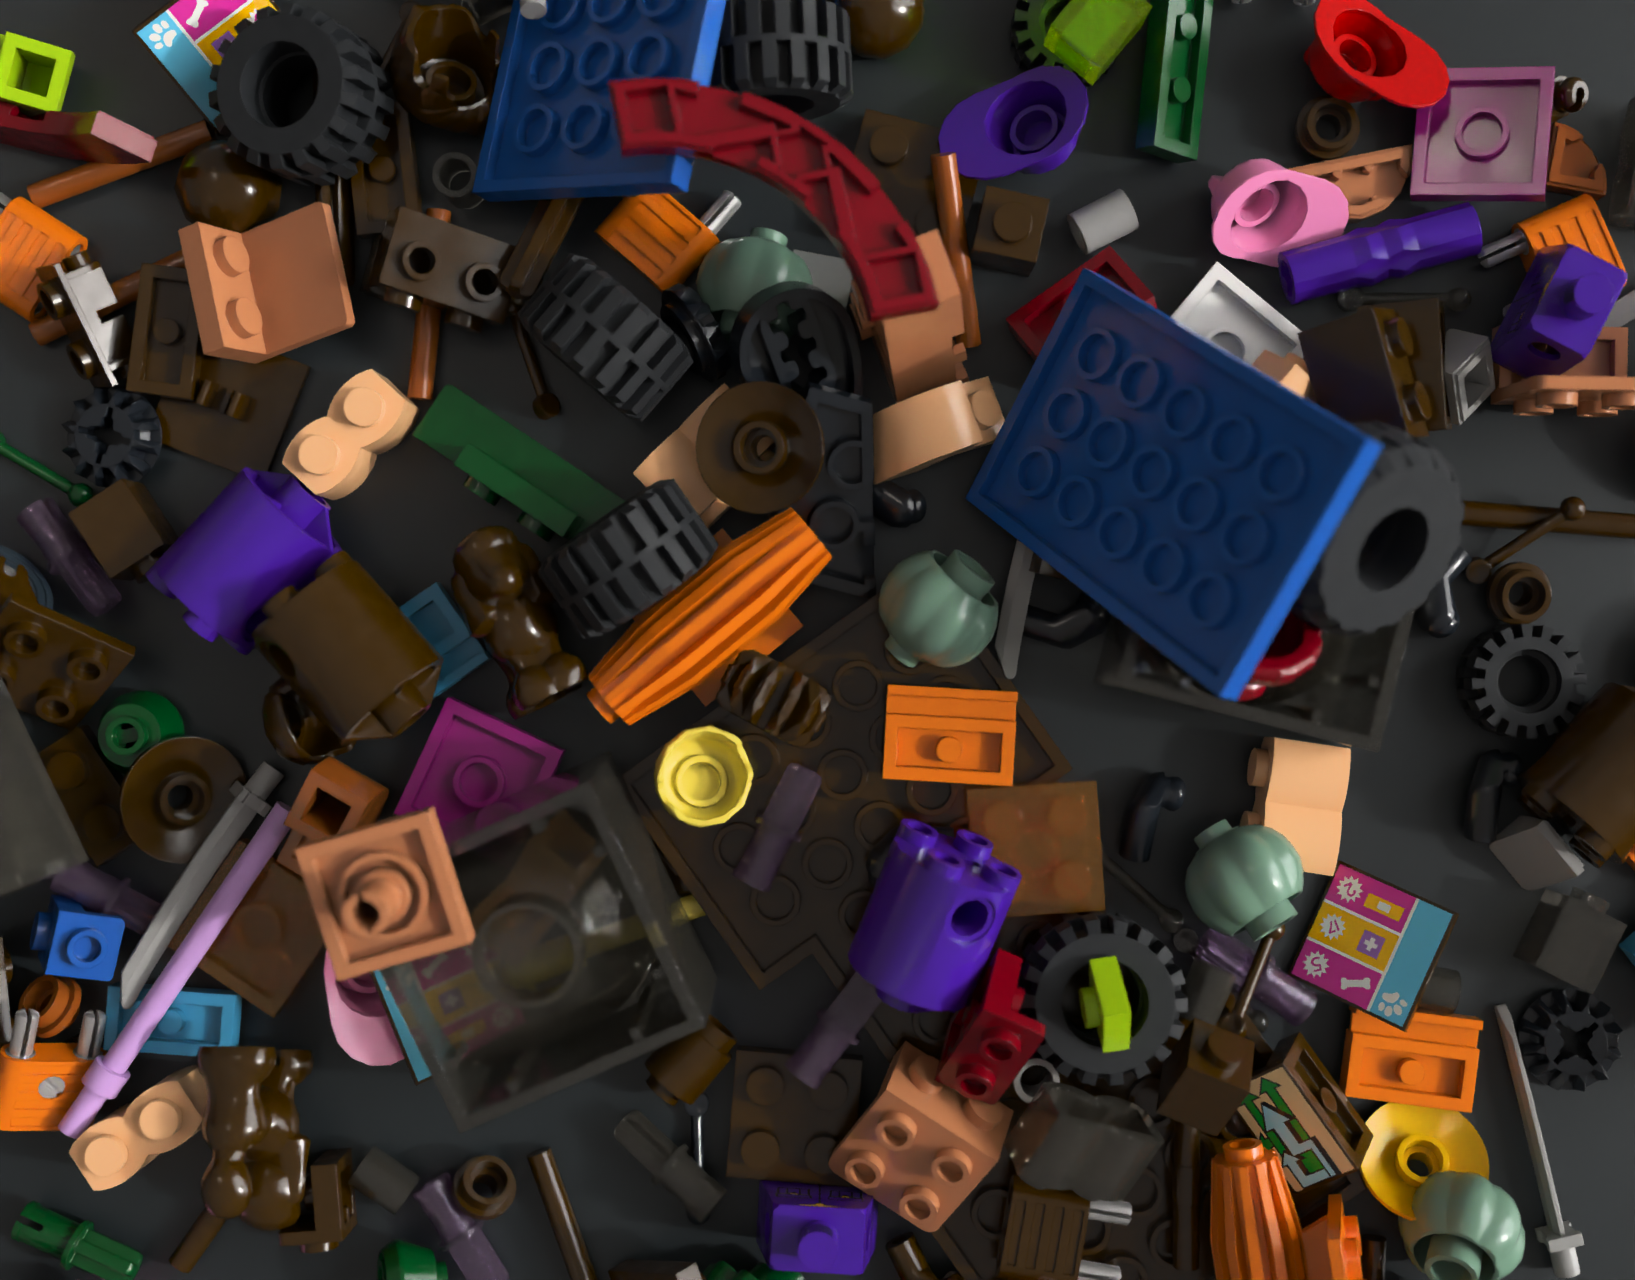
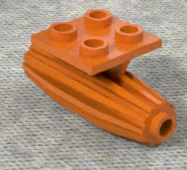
[586,507,833,726]
[1210,1138,1367,1280]

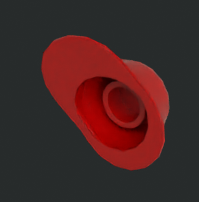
[1304,0,1450,109]

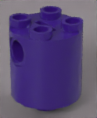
[145,466,342,655]
[847,818,1022,1013]

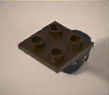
[0,545,136,731]

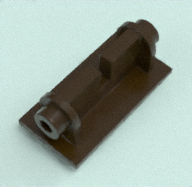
[35,250,133,387]

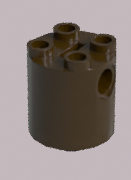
[251,550,444,746]
[1517,682,1635,868]

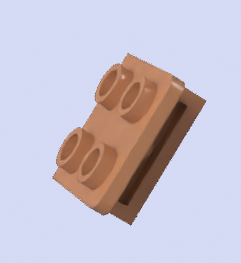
[1491,325,1635,418]
[829,1041,1014,1232]

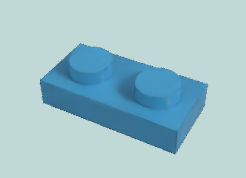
[103,982,243,1056]

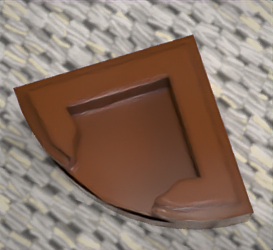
[1546,122,1607,200]

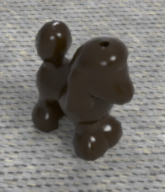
[451,526,588,720]
[196,1046,314,1231]

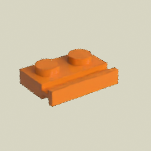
[882,684,1018,786]
[1339,1005,1484,1113]

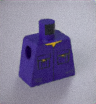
[1491,244,1628,379]
[756,1180,878,1275]

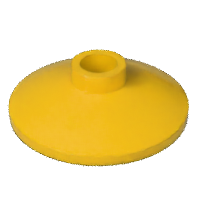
[1359,1102,1489,1221]

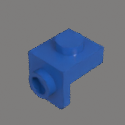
[30,894,125,981]

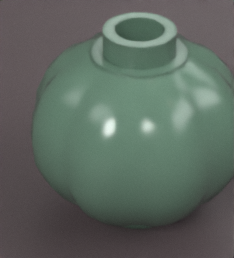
[696,227,813,345]
[879,549,998,668]
[1184,819,1304,942]
[1398,1170,1525,1280]

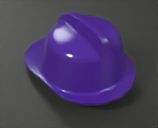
[938,66,1089,180]

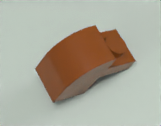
[276,756,389,877]

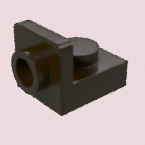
[278,1148,358,1253]

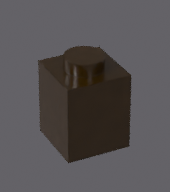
[969,185,1050,277]
[68,478,179,584]
[1156,1018,1255,1137]

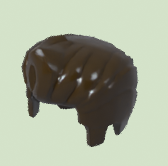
[389,4,500,138]

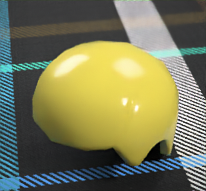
[653,725,753,828]

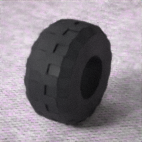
[1289,421,1464,637]

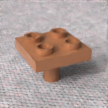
[294,806,476,981]

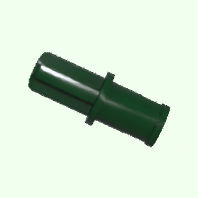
[11,1201,143,1280]

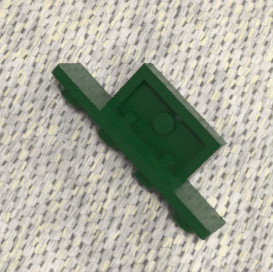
[412,384,625,542]

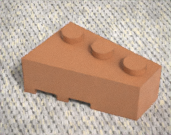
[848,229,969,403]

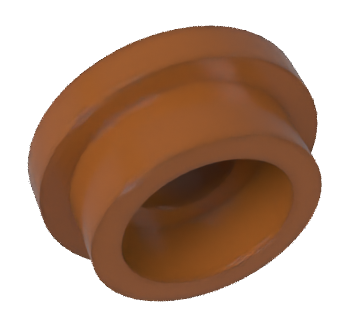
[18,975,82,1038]

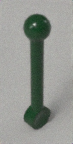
[0,432,94,507]

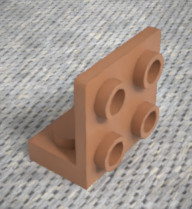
[178,202,355,364]

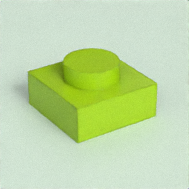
[1079,956,1131,1053]

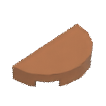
[1288,144,1412,223]

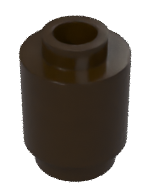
[644,1008,738,1106]

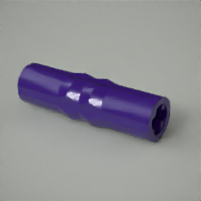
[1278,202,1483,304]

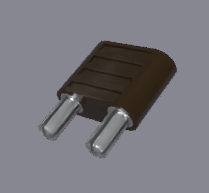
[996,1174,1132,1280]

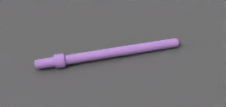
[58,801,291,1139]

